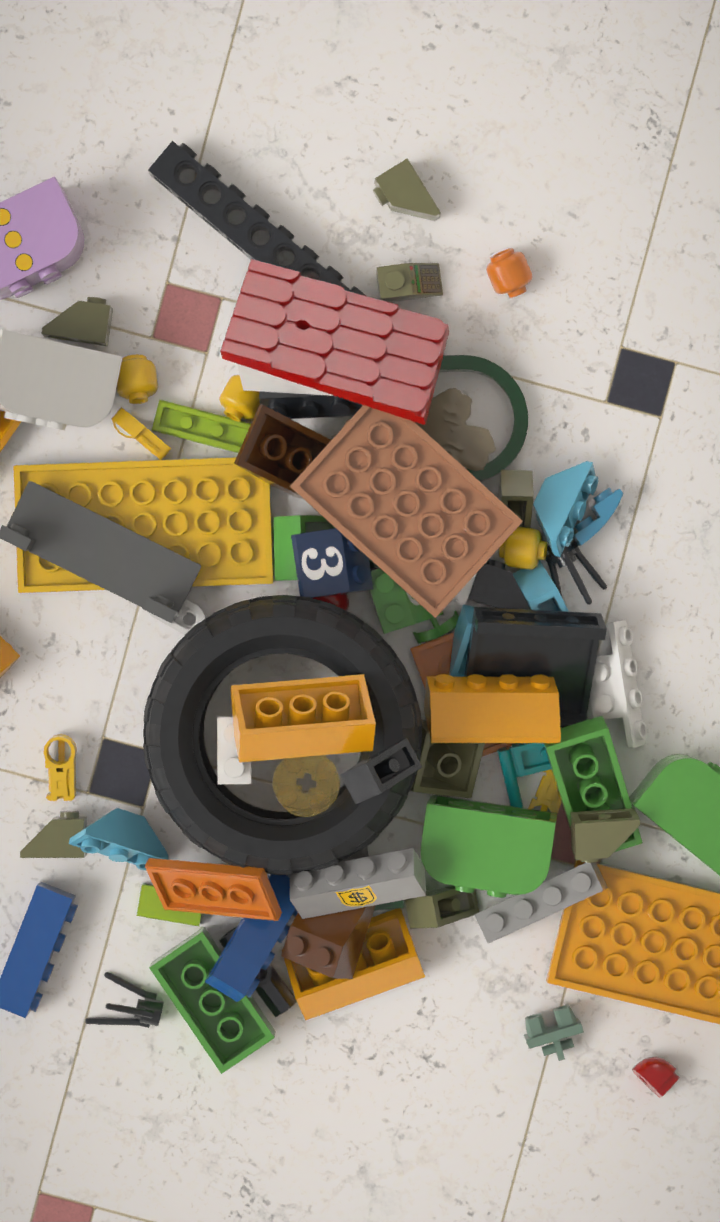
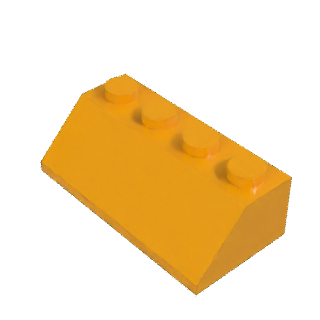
[231,674,376,763]
[424,674,561,743]
[281,908,425,1021]

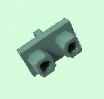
[524,1004,584,1061]

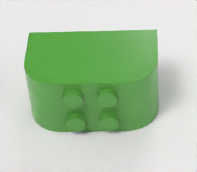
[629,754,720,876]
[420,794,557,898]

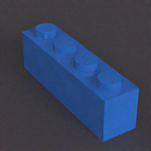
[205,874,298,1002]
[0,882,78,1018]

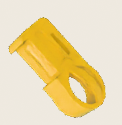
[111,407,171,460]
[43,734,77,801]
[527,769,562,814]

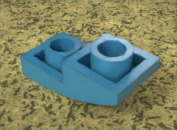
[573,488,623,546]

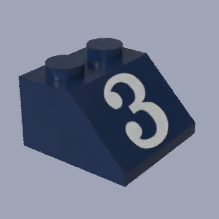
[291,528,373,598]

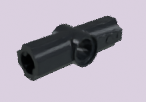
[219,926,297,1018]

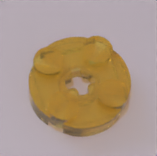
[273,755,340,817]

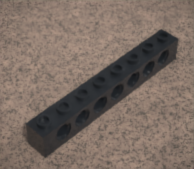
[148,141,366,296]

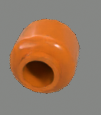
[486,248,533,298]

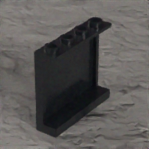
[464,607,607,728]

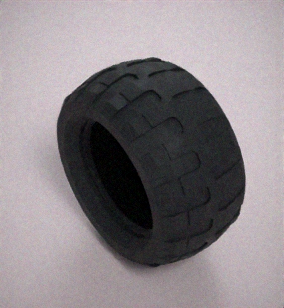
[143,595,422,875]

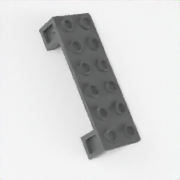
[0,481,201,623]

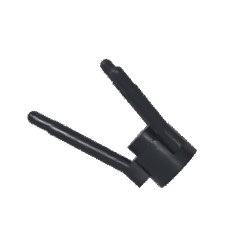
[545,542,607,605]
[85,972,164,1028]

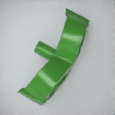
[412,610,459,644]

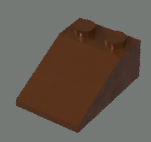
[234,404,331,499]
[281,905,376,979]

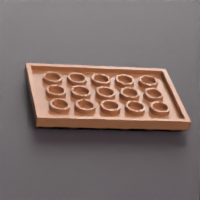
[290,405,523,618]

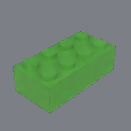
[544,716,643,862]
[149,927,276,1074]

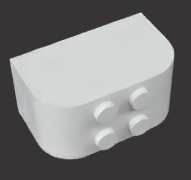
[0,329,122,431]

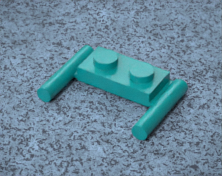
[497,743,551,808]

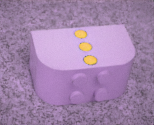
[0,176,84,300]

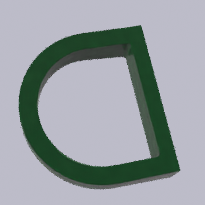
[439,355,528,482]

